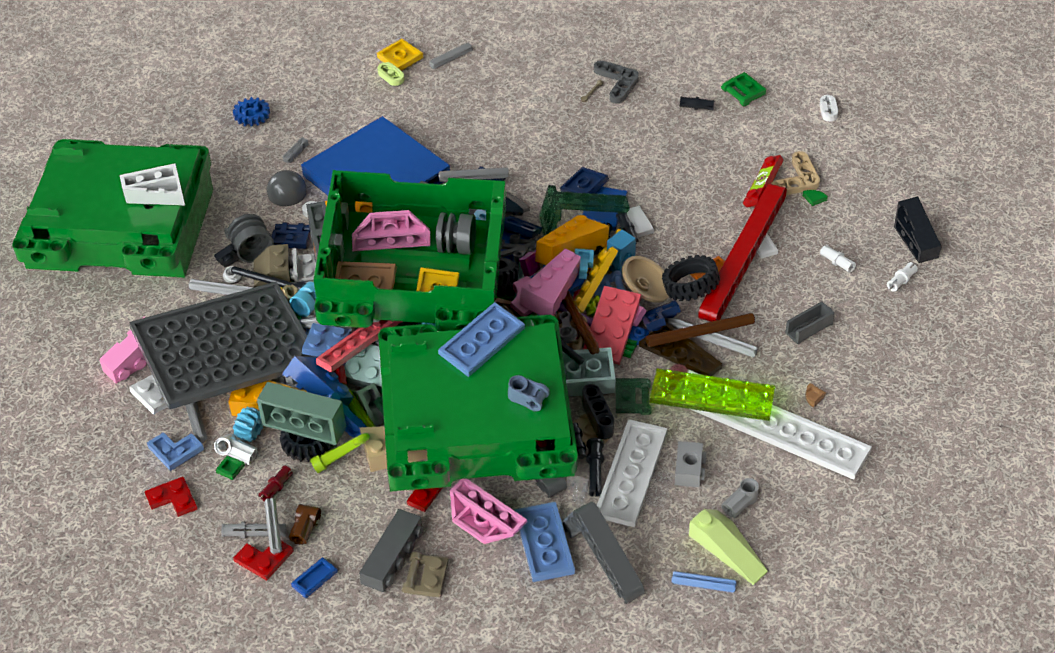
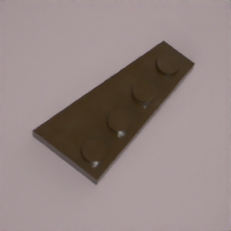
[639,322,722,378]

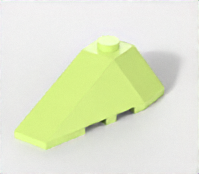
[689,509,768,585]

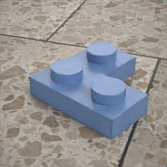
[147,432,204,471]

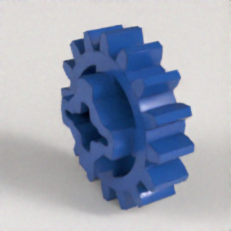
[233,97,270,127]

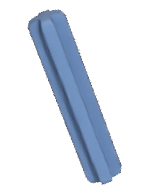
[672,571,736,592]

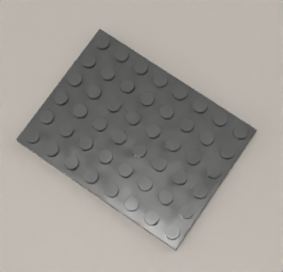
[129,282,316,410]

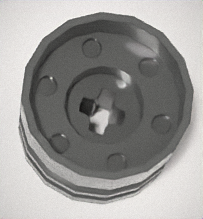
[436,212,476,255]
[227,214,274,263]

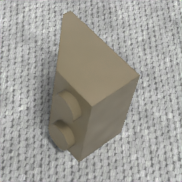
[254,244,291,288]

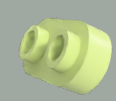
[378,62,404,86]

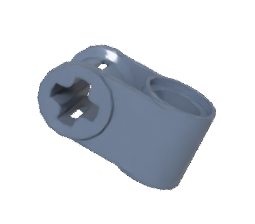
[508,375,550,411]

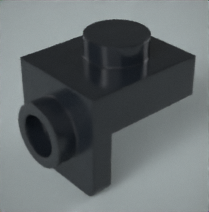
[214,244,240,268]

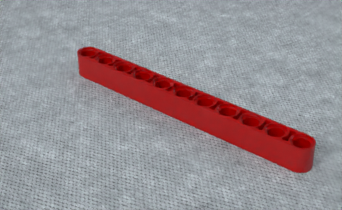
[698,184,787,322]

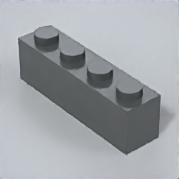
[359,509,424,593]

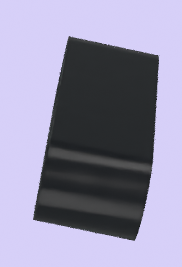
[582,384,614,440]

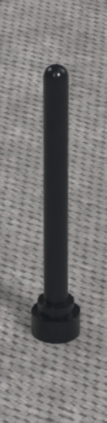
[231,266,307,291]

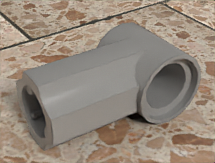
[721,478,759,518]

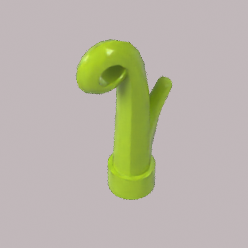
[310,433,370,473]

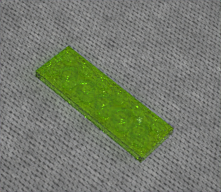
[650,368,775,421]

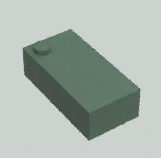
[257,382,346,445]

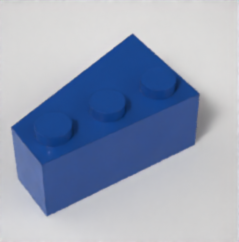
[283,356,354,406]

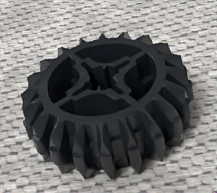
[280,431,333,462]

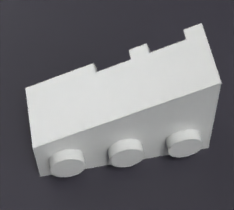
[120,164,185,205]

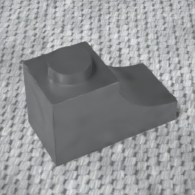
[353,383,384,426]

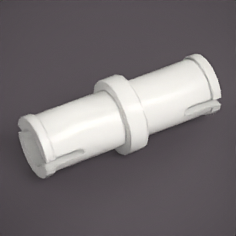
[820,245,856,273]
[887,262,918,291]

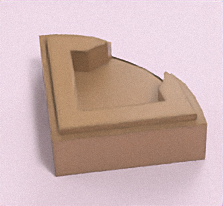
[805,383,826,408]

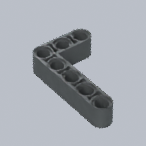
[562,501,645,604]

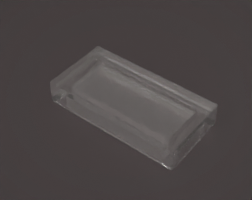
[643,470,675,510]

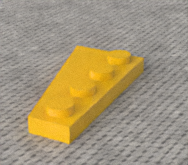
[574,247,618,313]

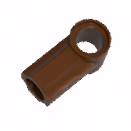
[289,504,321,545]

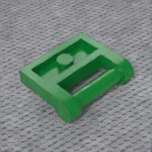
[721,72,766,107]

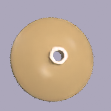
[622,256,669,303]

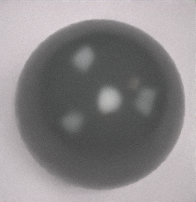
[267,170,307,206]

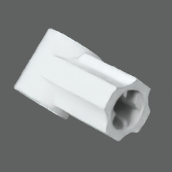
[214,434,258,465]

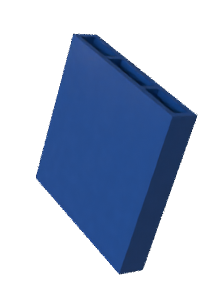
[301,116,450,196]

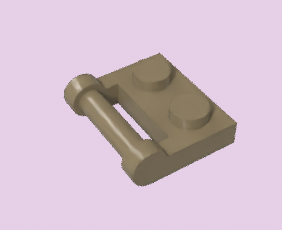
[402,552,448,597]

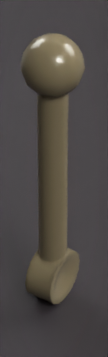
[581,80,603,102]

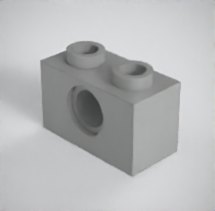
[675,441,706,487]

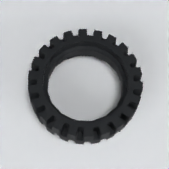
[662,255,720,301]

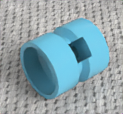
[289,282,316,317]

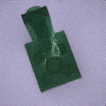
[538,185,630,236]

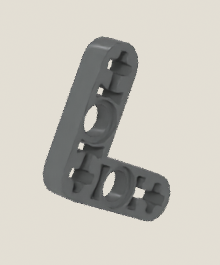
[594,60,639,104]

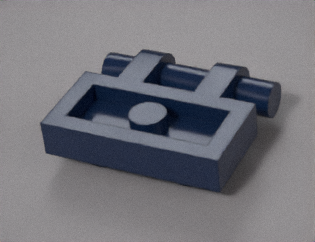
[271,222,310,249]

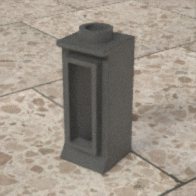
[785,301,835,344]

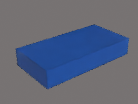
[291,557,338,598]

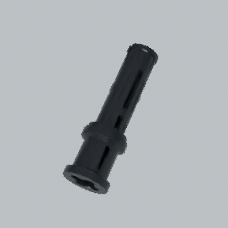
[586,438,604,497]

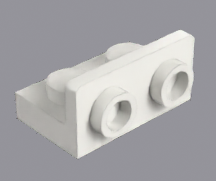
[289,248,316,283]

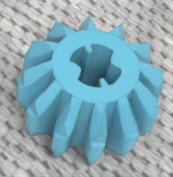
[233,406,263,442]

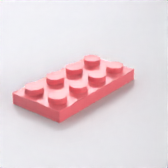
[583,286,641,365]

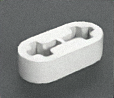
[820,95,838,122]

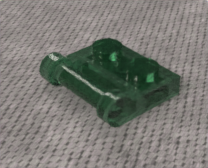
[615,378,652,415]

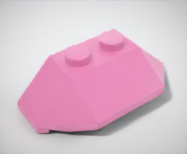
[352,210,430,251]
[450,479,527,544]

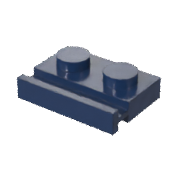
[504,215,543,239]

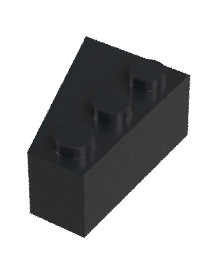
[894,196,942,263]

